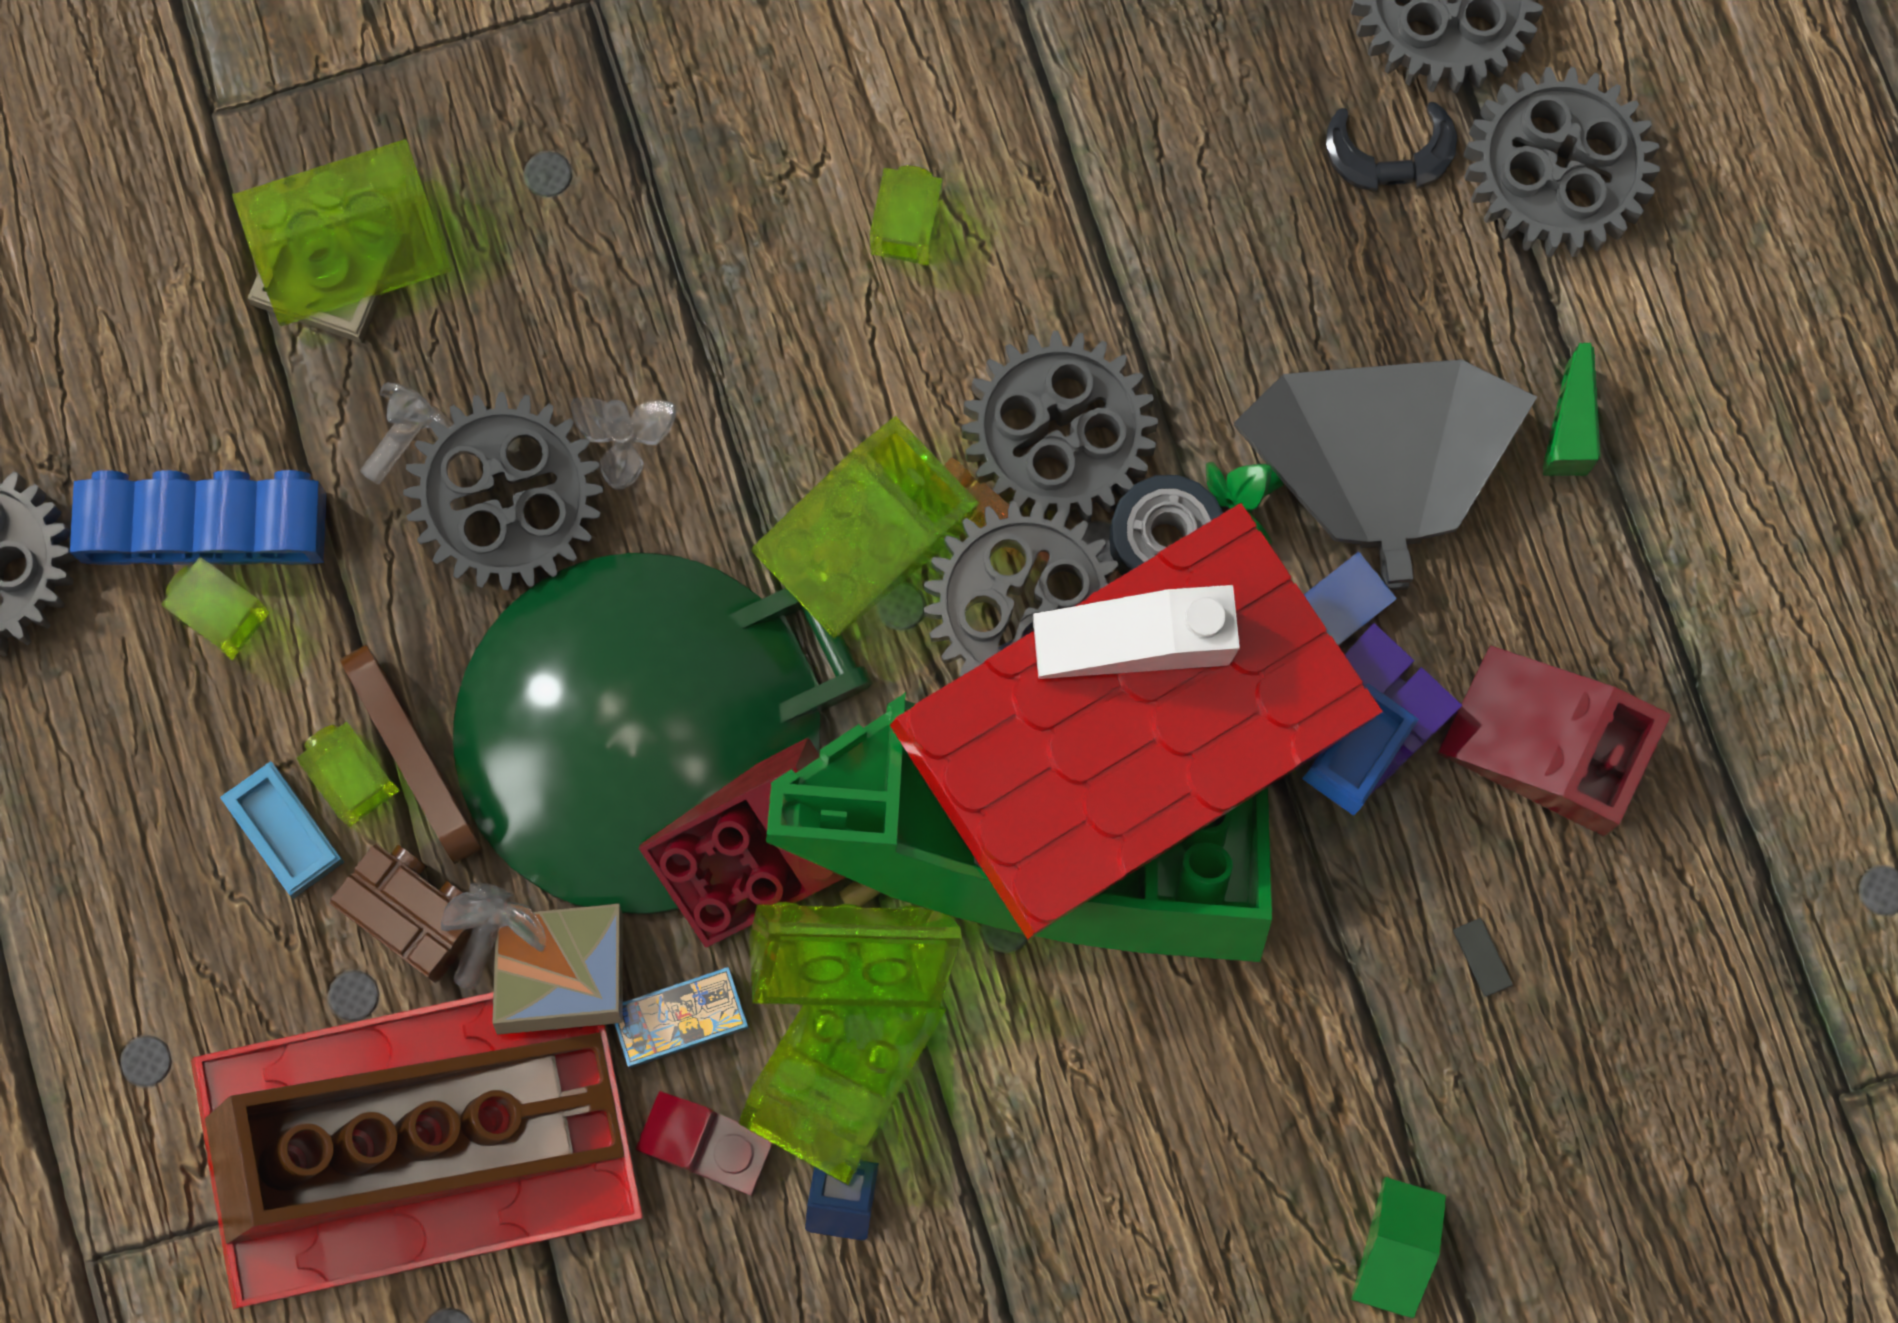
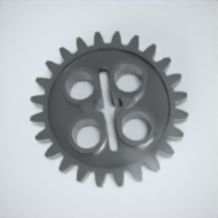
[1350,0,1543,93]
[1463,67,1660,257]
[961,331,1158,527]
[403,392,603,590]
[0,471,76,657]
[924,501,1119,677]

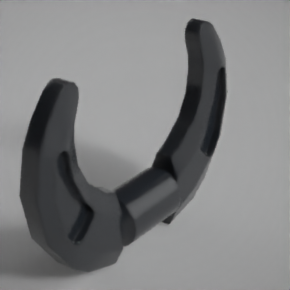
[1325,102,1457,192]

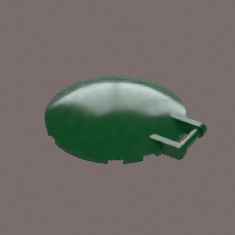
[453,553,873,915]

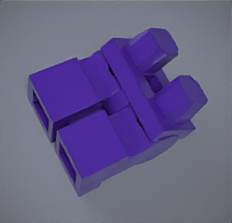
[1316,623,1462,796]

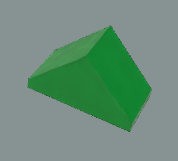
[1351,1177,1446,1319]

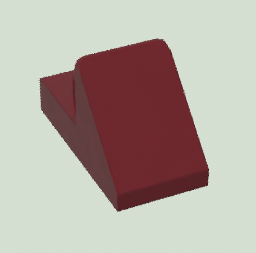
[635,1091,776,1197]

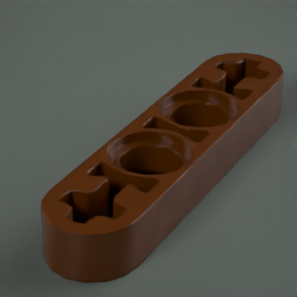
[340,644,482,864]

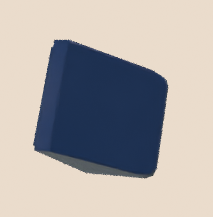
[805,1154,879,1240]

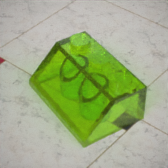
[232,139,452,327]
[749,902,962,1008]

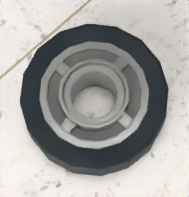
[1109,475,1223,576]

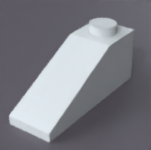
[1033,585,1240,679]

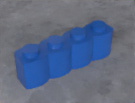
[70,470,326,565]

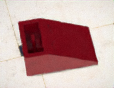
[1437,645,1671,836]
[639,737,846,948]

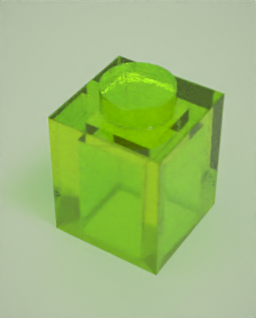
[870,165,943,265]
[161,557,270,660]
[296,722,400,827]

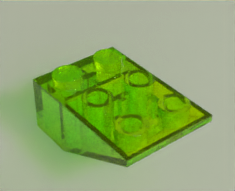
[751,416,979,639]
[738,949,946,1185]

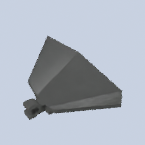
[1233,359,1537,591]

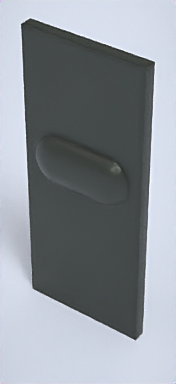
[1453,918,1513,997]

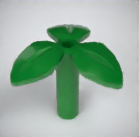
[1205,462,1285,546]

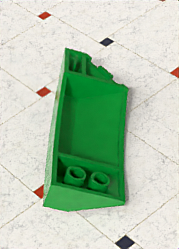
[766,692,1272,962]

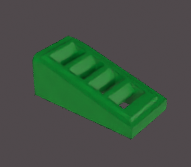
[1542,343,1601,476]

